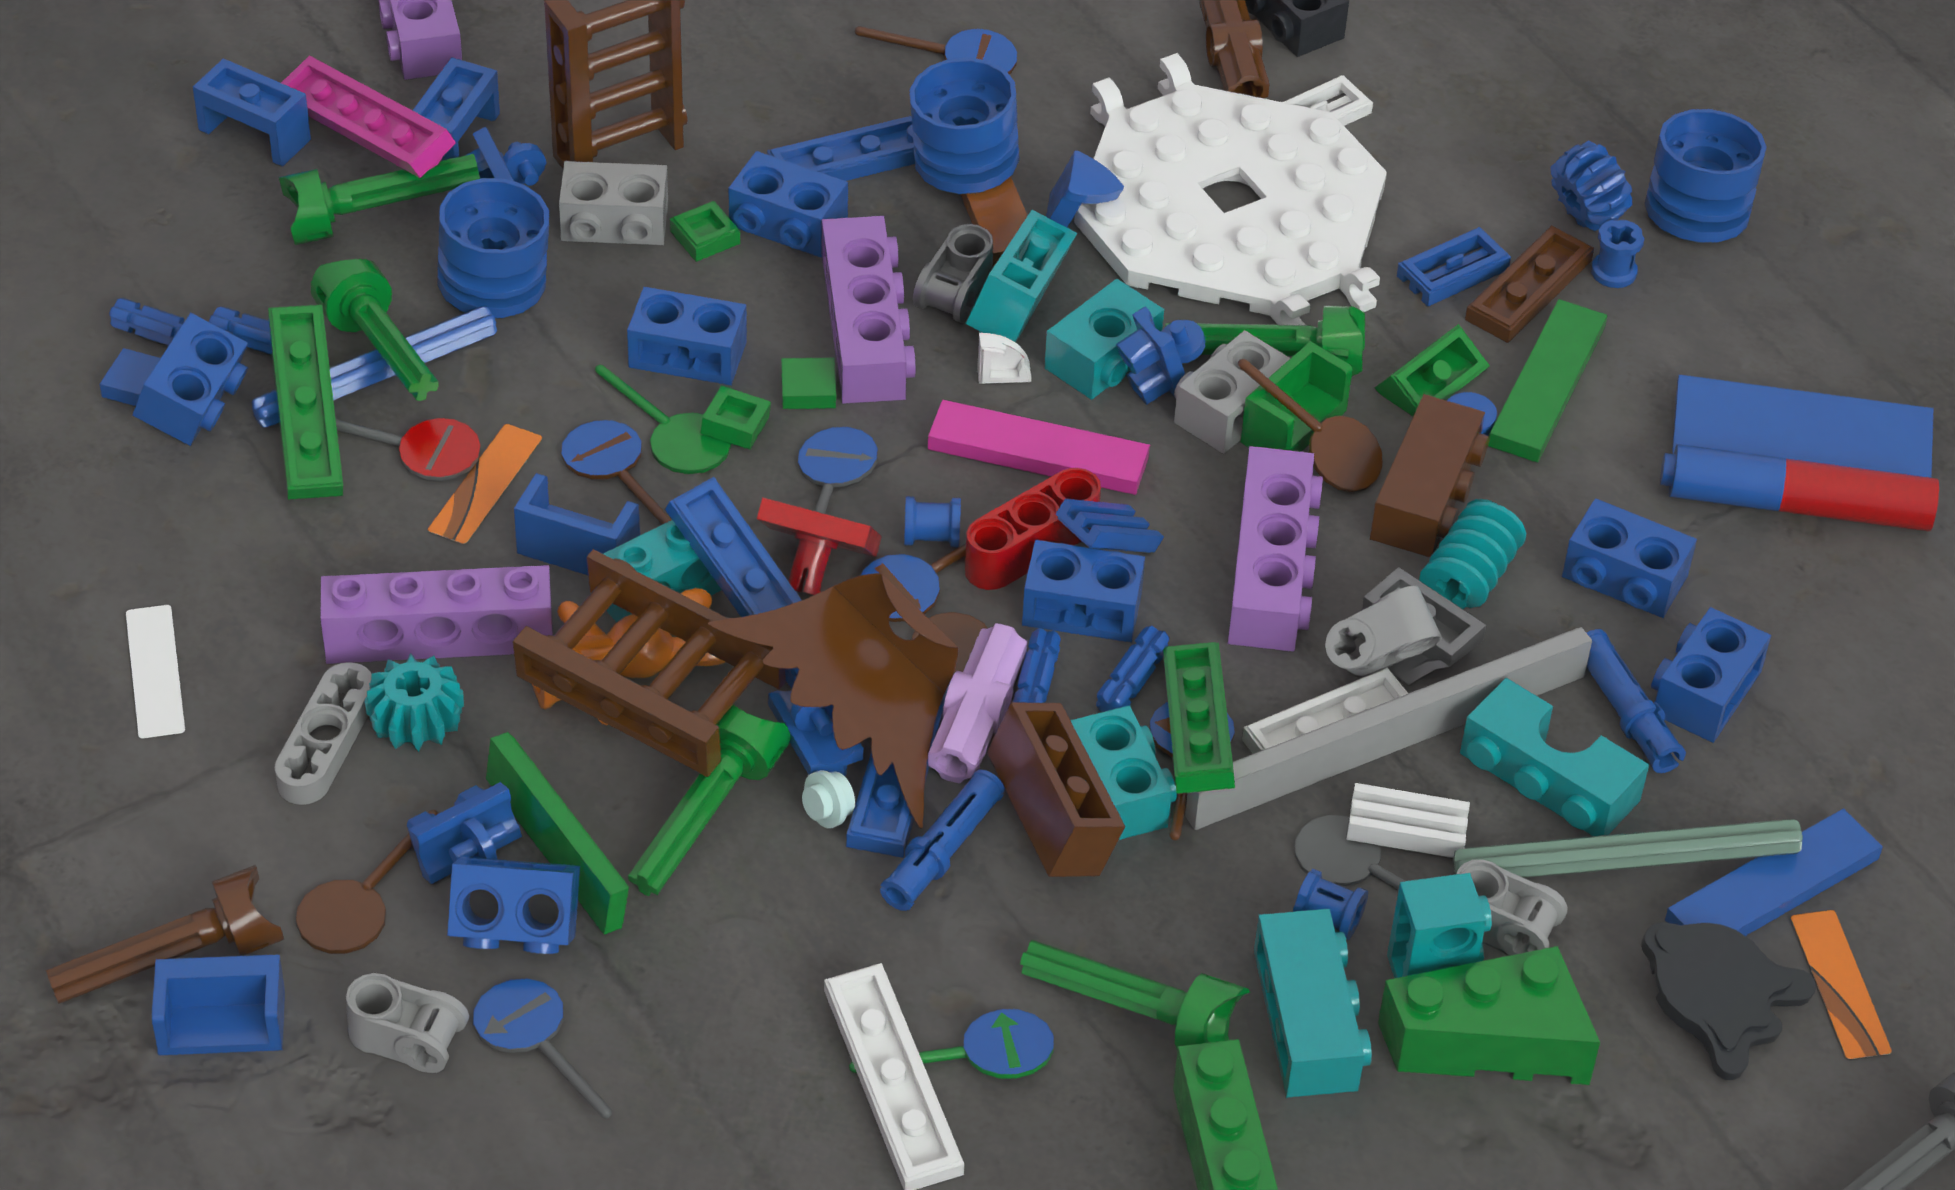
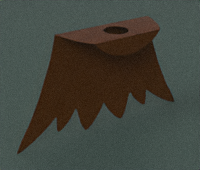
[708,573,959,829]

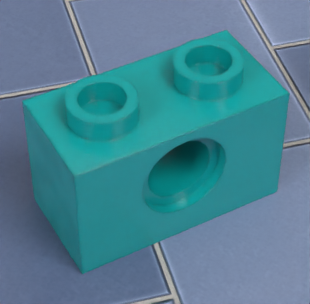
[1044,279,1164,400]

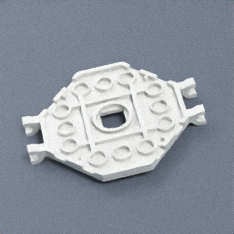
[1074,53,1387,325]

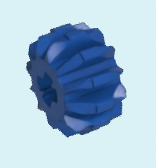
[1551,140,1633,231]

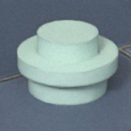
[802,770,855,828]

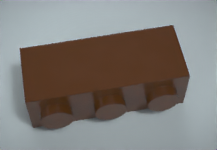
[1370,394,1490,557]
[987,702,1126,877]

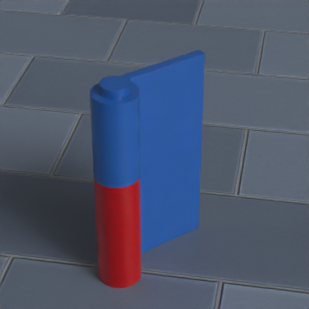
[1660,375,1939,532]

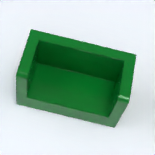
[1240,341,1353,452]

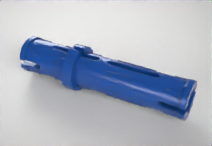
[1587,629,1686,773]
[880,770,1005,911]

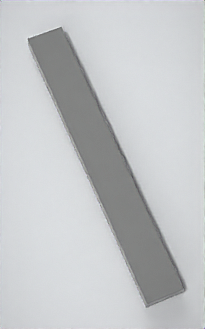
[1185,627,1592,830]

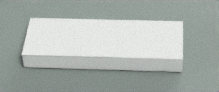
[1242,668,1408,754]

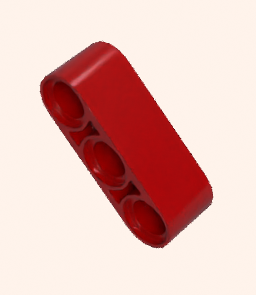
[965,468,1101,590]

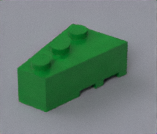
[1378,946,1600,1085]

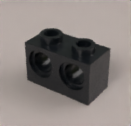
[1245,0,1349,57]

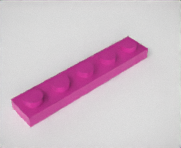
[281,55,456,178]

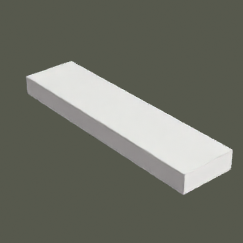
[824,963,964,1190]

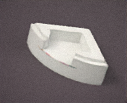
[977,333,1031,384]

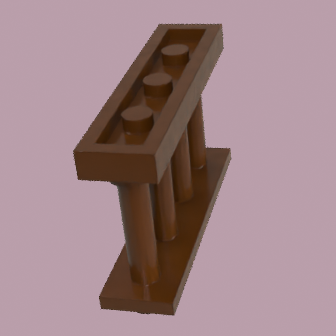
[544,0,687,169]
[513,549,786,777]

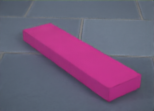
[928,400,1150,495]

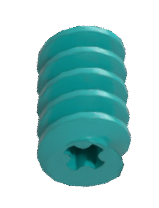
[1419,499,1527,609]

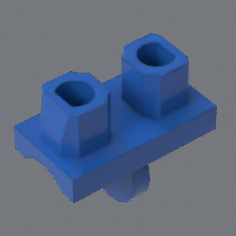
[465,126,546,186]
[1116,306,1205,405]
[768,690,864,776]
[407,782,522,884]

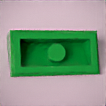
[1374,324,1490,417]

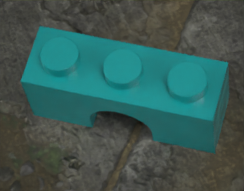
[1460,678,1649,836]

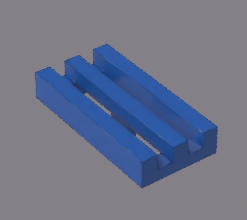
[1397,227,1511,307]
[1056,499,1164,553]

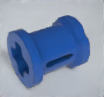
[1591,220,1644,288]
[904,496,961,547]
[1293,869,1368,940]

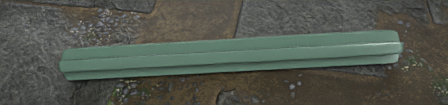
[1453,819,1803,878]

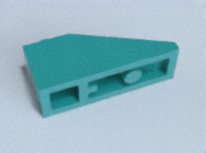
[966,210,1077,343]

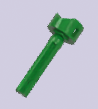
[278,154,480,245]
[311,259,439,401]
[1165,306,1365,376]
[628,704,791,896]
[1020,940,1250,1050]

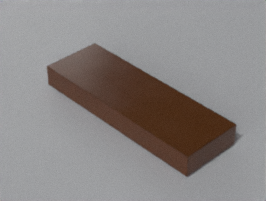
[1465,225,1594,343]

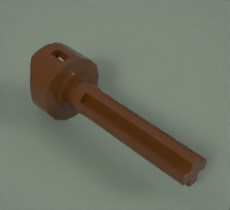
[46,865,284,1004]

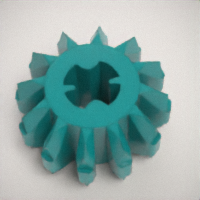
[365,653,464,752]

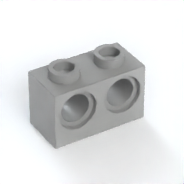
[559,161,668,245]
[1174,330,1291,454]

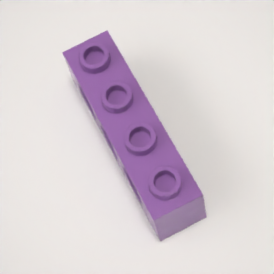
[378,0,462,80]
[822,216,916,404]
[1228,446,1323,652]
[321,565,553,664]

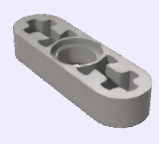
[275,662,372,805]

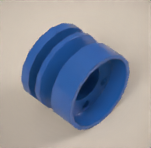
[909,57,1020,194]
[1645,109,1767,242]
[437,178,549,318]

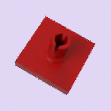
[757,497,882,596]

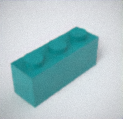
[1254,909,1372,1098]

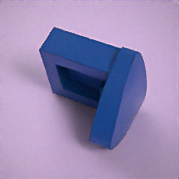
[1046,151,1124,227]

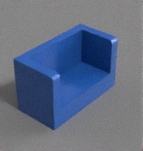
[412,57,500,161]
[193,58,311,166]
[514,473,640,576]
[152,954,285,1055]

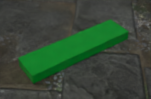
[1488,299,1608,463]
[268,305,343,500]
[1163,642,1235,794]
[486,732,629,935]

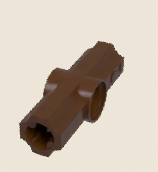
[1199,0,1270,99]

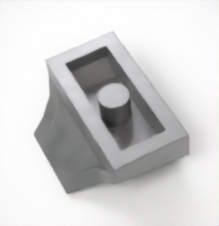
[1362,567,1486,685]

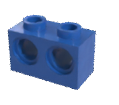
[728,151,848,257]
[627,287,747,385]
[132,312,248,446]
[1562,498,1697,618]
[1022,540,1145,643]
[1651,607,1771,743]
[447,857,580,954]

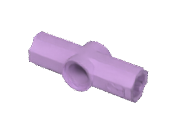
[928,623,1027,783]

